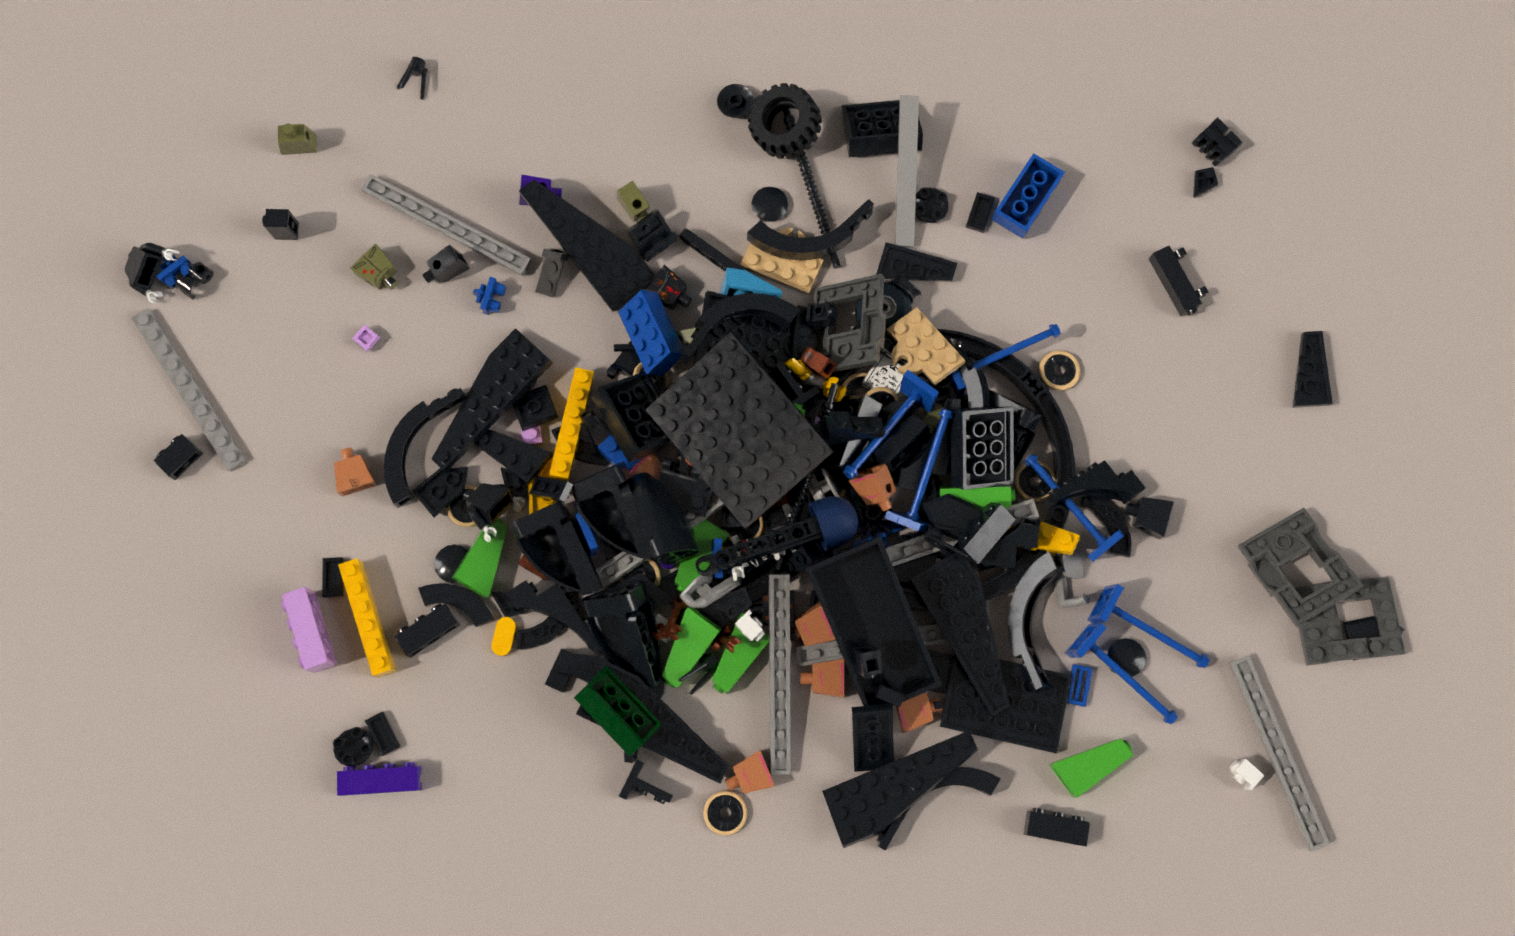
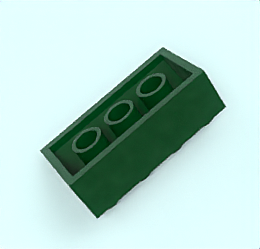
[573,666,661,757]

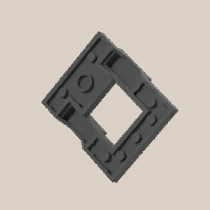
[809,274,886,374]
[1238,508,1364,627]
[1295,577,1405,666]

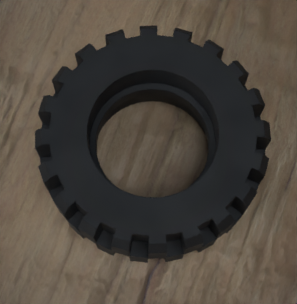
[748,83,822,159]

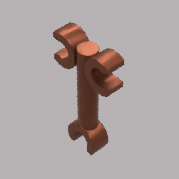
[652,596,688,641]
[709,625,741,653]

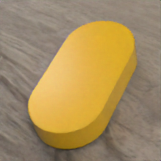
[491,617,516,656]

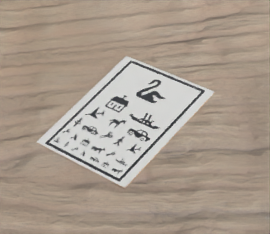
[862,349,907,394]

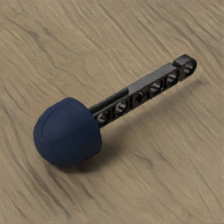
[695,496,858,576]

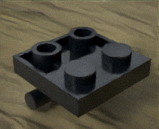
[626,209,678,262]

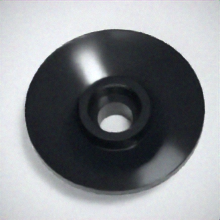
[717,84,754,118]

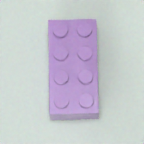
[281,587,338,673]

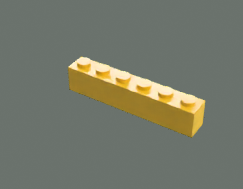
[549,367,594,482]
[338,558,396,678]

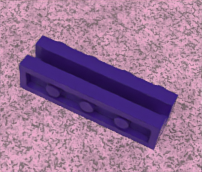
[337,762,422,796]

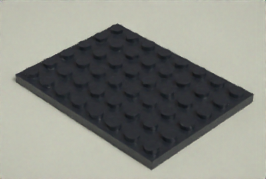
[646,332,834,529]

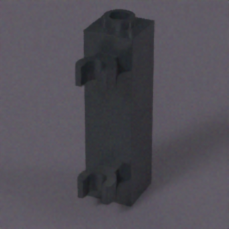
[1149,245,1209,316]

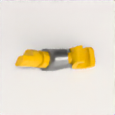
[784,358,847,402]

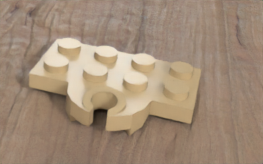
[740,228,823,295]
[887,307,965,386]

